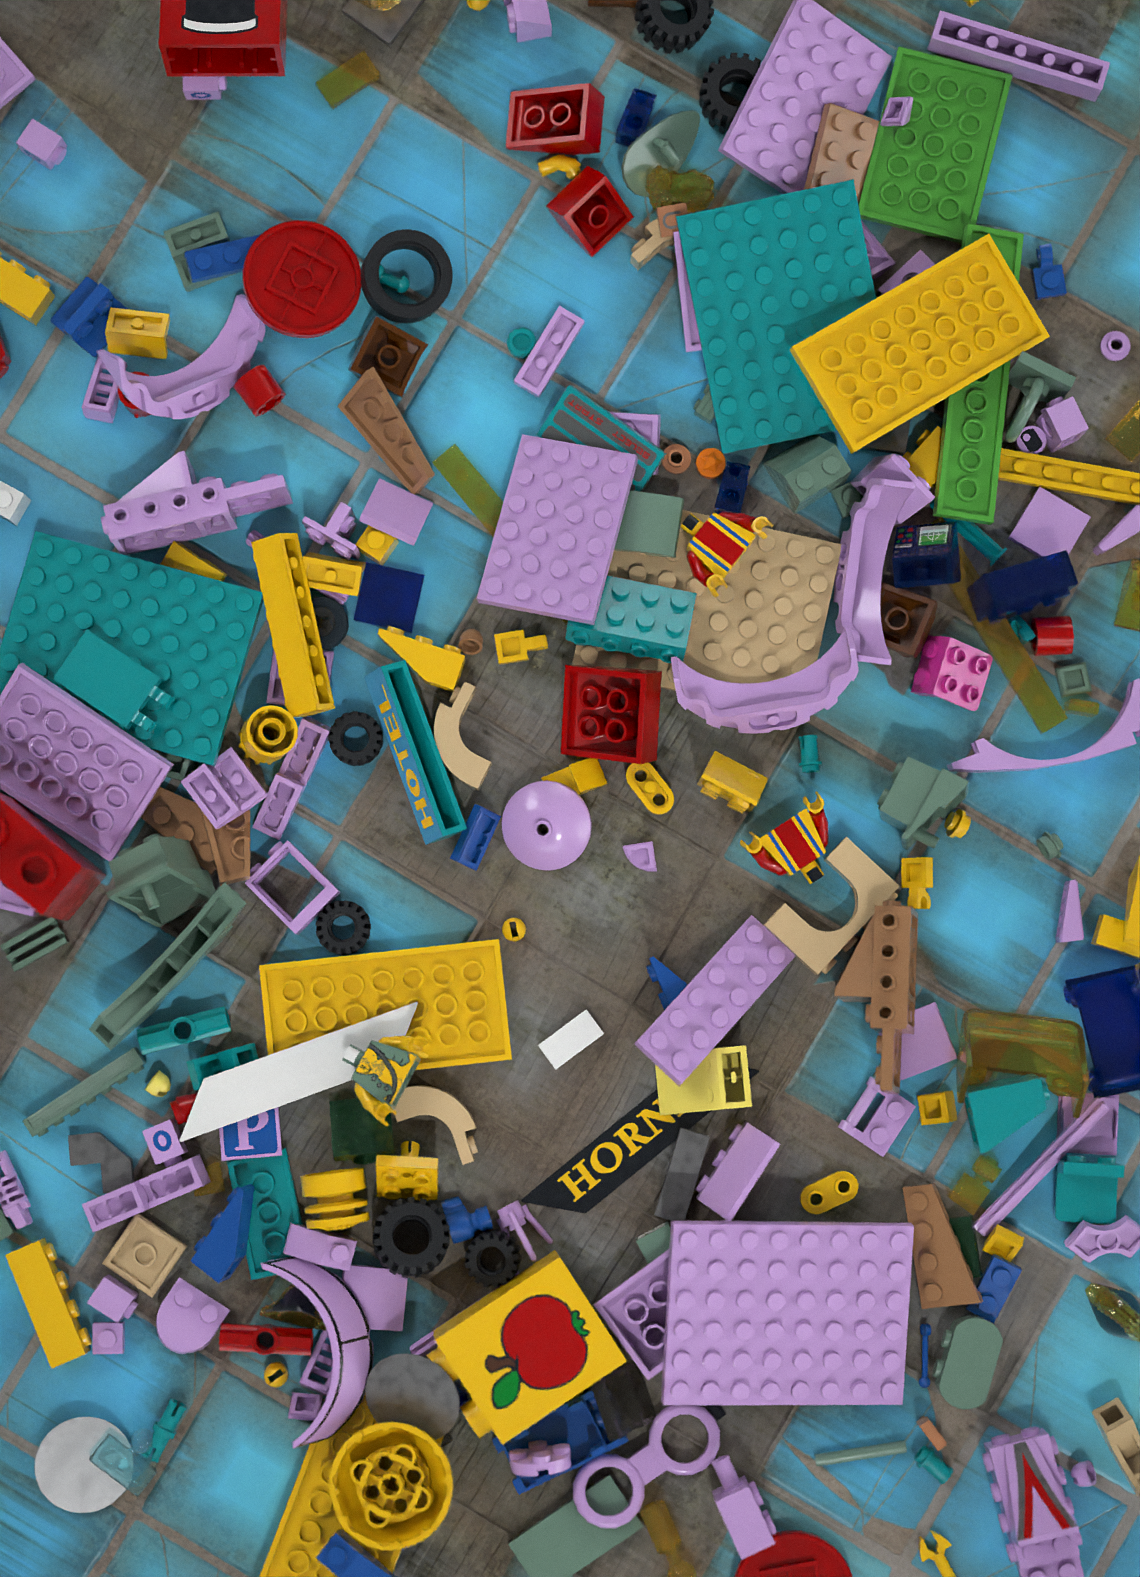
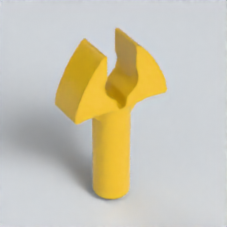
[918,1530,956,1577]

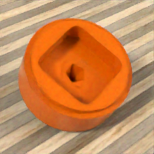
[696,448,726,479]

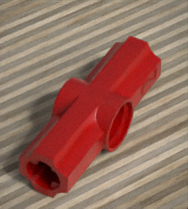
[219,1323,314,1356]

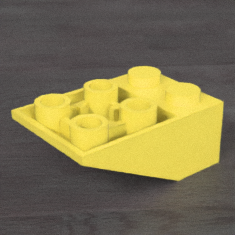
[655,1045,752,1115]

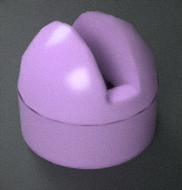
[1071,1461,1097,1487]

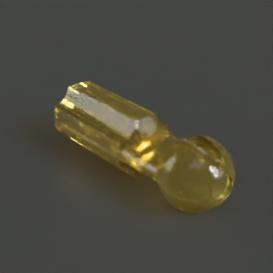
[639,1499,697,1577]

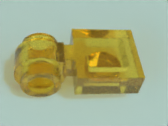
[947,1154,1002,1215]

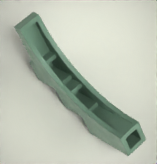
[89,883,247,1050]

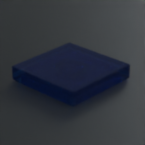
[354,562,425,634]

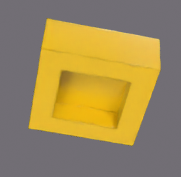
[982,1224,1024,1262]

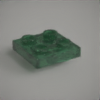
[329,1098,395,1165]

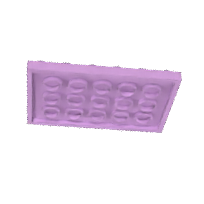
[718,0,892,194]
[477,434,638,625]
[0,663,174,861]

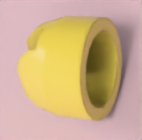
[144,1070,171,1097]

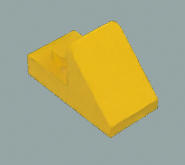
[541,758,608,795]

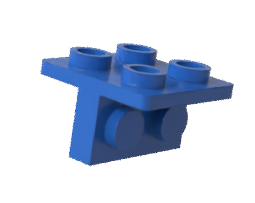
[50,277,128,358]

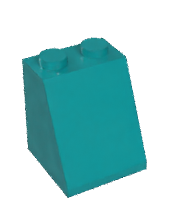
[962,1073,1050,1154]

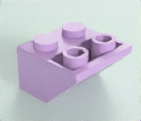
[503,0,552,43]
[850,454,935,525]

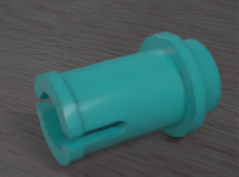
[798,735,822,773]
[914,1445,954,1484]

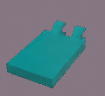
[53,629,175,734]

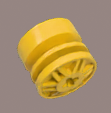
[300,1167,370,1231]

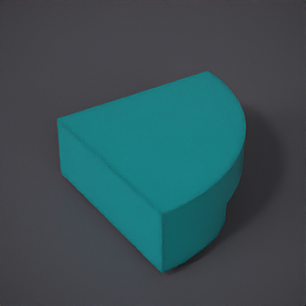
[1007,615,1036,645]

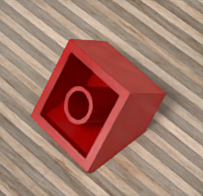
[546,165,634,257]

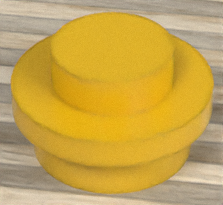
[944,809,971,838]

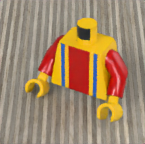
[680,512,773,597]
[740,791,829,884]

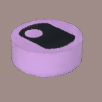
[1015,426,1046,455]

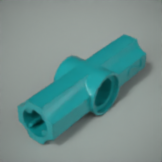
[136,1006,232,1055]

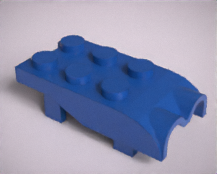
[492,1385,628,1495]

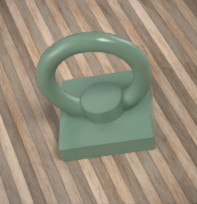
[1005,351,1076,443]

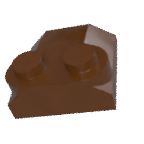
[348,316,428,398]
[880,582,938,659]

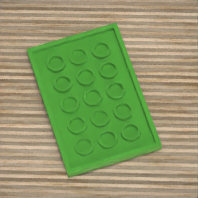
[858,47,1013,244]

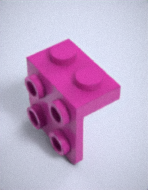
[911,635,993,711]

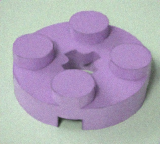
[509,1440,571,1477]

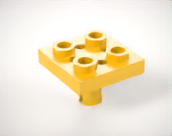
[376,1141,438,1201]

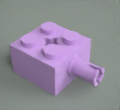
[711,1454,777,1560]

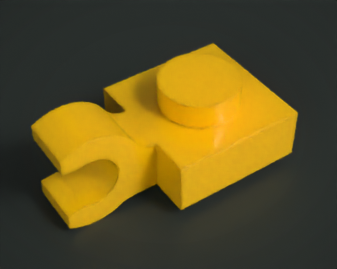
[494,630,549,665]
[901,857,933,909]

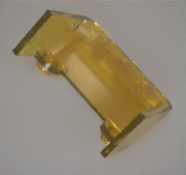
[956,1008,1089,1118]

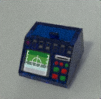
[892,521,961,588]

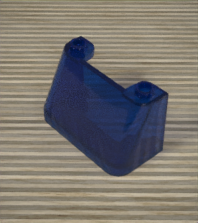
[1063,962,1140,1099]

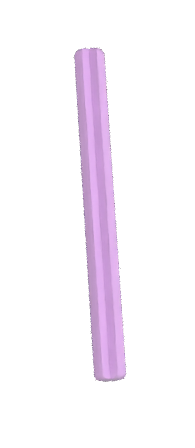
[973,1097,1109,1236]

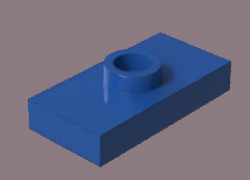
[450,804,501,871]

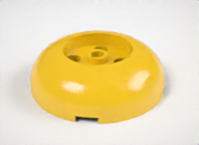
[329,1422,453,1550]

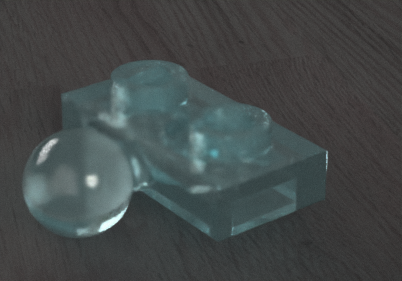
[89,1428,157,1497]

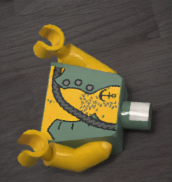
[343,1035,432,1126]

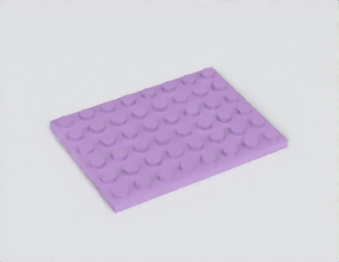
[661,1221,914,1405]

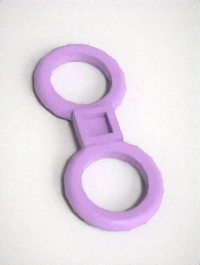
[573,1405,720,1528]

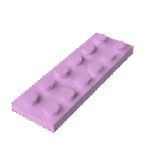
[634,915,795,1086]

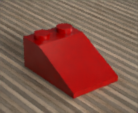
[505,83,605,155]

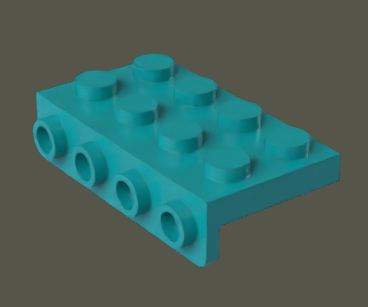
[565,575,697,663]

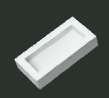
[538,1010,604,1069]

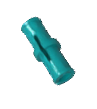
[141,1398,188,1463]

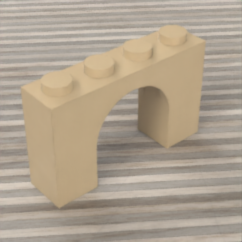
[763,837,900,975]

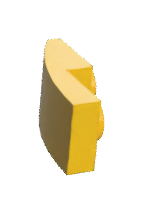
[160,541,227,582]

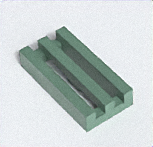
[0,918,69,972]

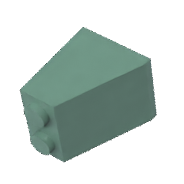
[763,435,852,514]

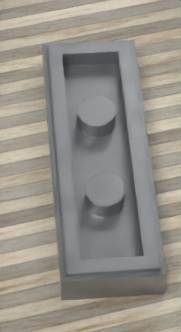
[654,1127,710,1221]

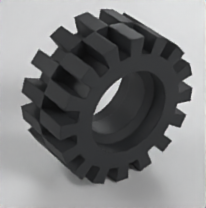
[315,900,371,955]

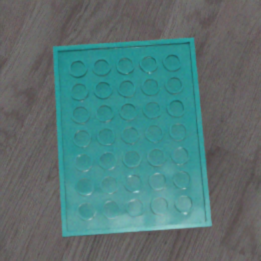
[676,179,876,454]
[0,531,264,767]

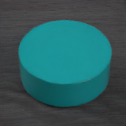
[507,327,537,359]

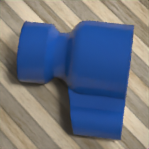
[441,1196,493,1244]

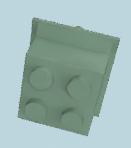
[877,757,969,850]
[106,834,216,927]

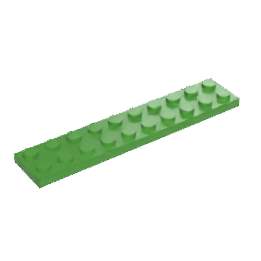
[933,224,1024,525]

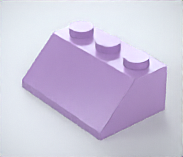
[695,1121,780,1221]

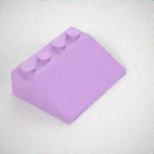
[593,1248,670,1380]

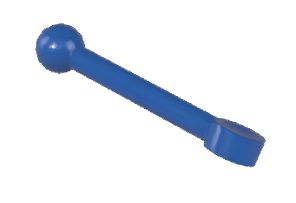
[919,1324,931,1388]

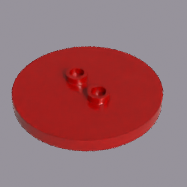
[242,220,362,338]
[734,1530,852,1577]

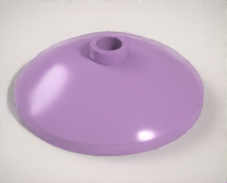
[502,781,592,870]

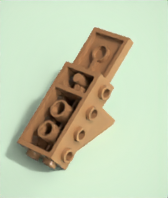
[835,901,918,1094]

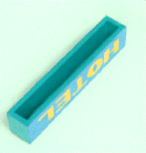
[364,660,467,845]

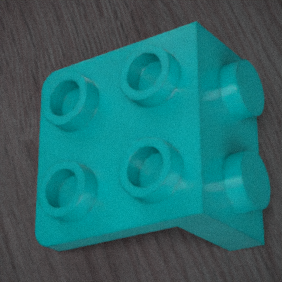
[1054,1155,1125,1224]

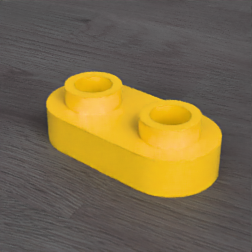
[626,762,674,815]
[800,1171,858,1214]

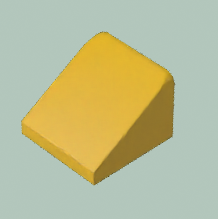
[917,1090,957,1126]

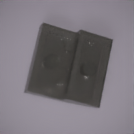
[591,1361,656,1441]

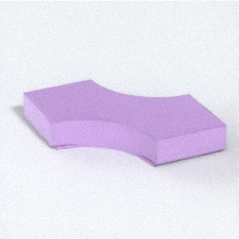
[1064,1215,1140,1263]

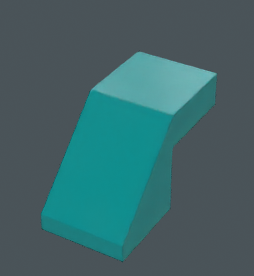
[186,1043,259,1091]

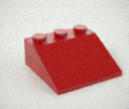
[561,665,662,764]

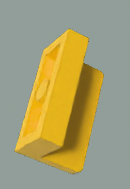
[105,307,170,359]
[303,552,366,596]

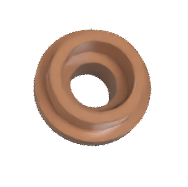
[662,444,691,474]

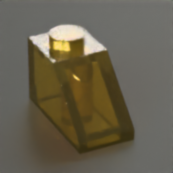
[1114,558,1140,632]

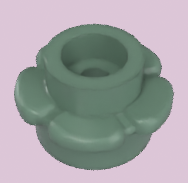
[1036,832,1064,860]

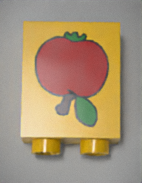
[426,1250,627,1445]

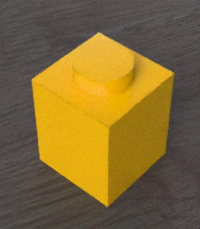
[355,525,399,567]

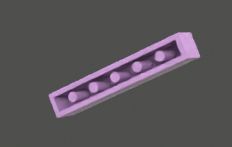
[927,11,1110,102]

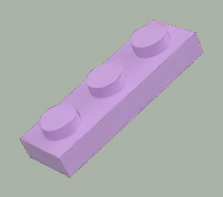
[514,306,585,398]

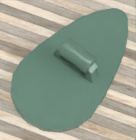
[621,110,700,197]

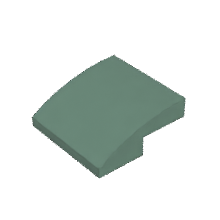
[163,211,240,292]
[614,491,684,558]

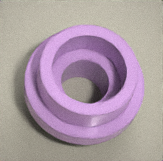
[1100,331,1130,361]

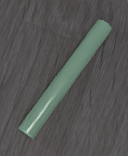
[814,1440,907,1467]

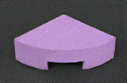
[623,841,657,872]

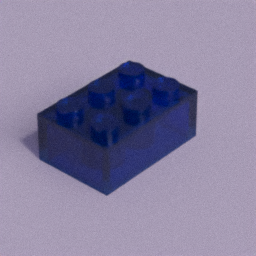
[967,550,1079,624]

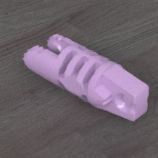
[0,1150,33,1229]

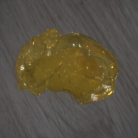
[645,165,715,213]

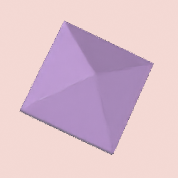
[880,97,913,126]
[288,1392,323,1421]

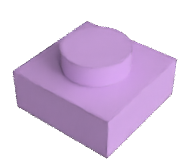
[92,1322,125,1354]

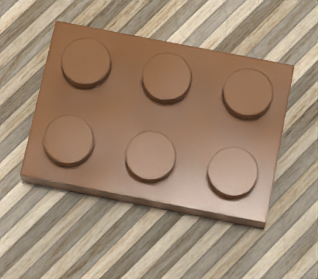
[804,103,879,205]

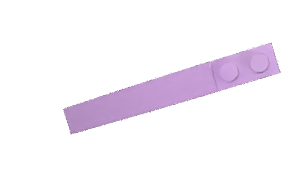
[947,678,1140,773]

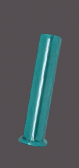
[930,498,1007,567]

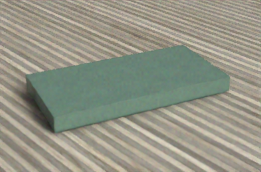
[508,1473,644,1577]

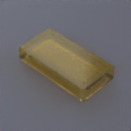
[315,51,381,110]

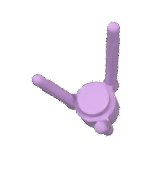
[496,1200,553,1277]

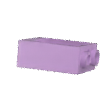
[245,840,341,935]

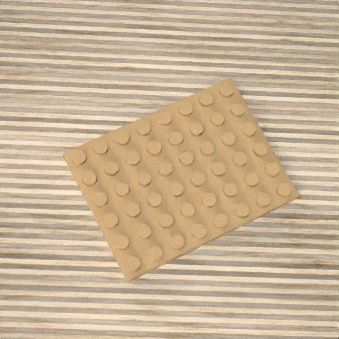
[572,510,841,691]

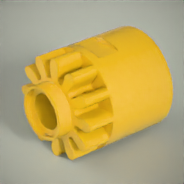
[238,705,298,765]

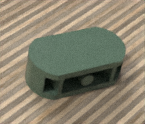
[932,1314,1003,1409]

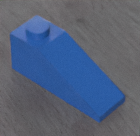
[316,1529,396,1577]

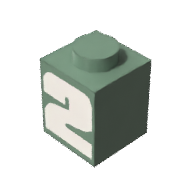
[635,1221,671,1264]

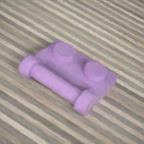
[838,1076,916,1157]

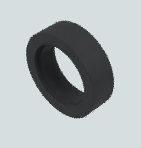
[361,229,453,323]

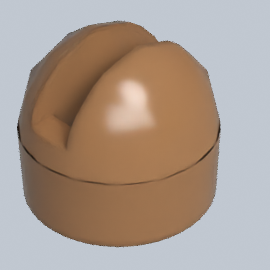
[458,628,483,655]

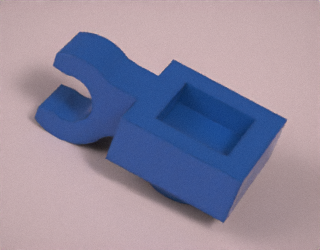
[1031,244,1067,300]

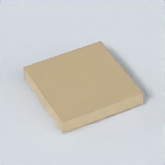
[102,1213,188,1298]

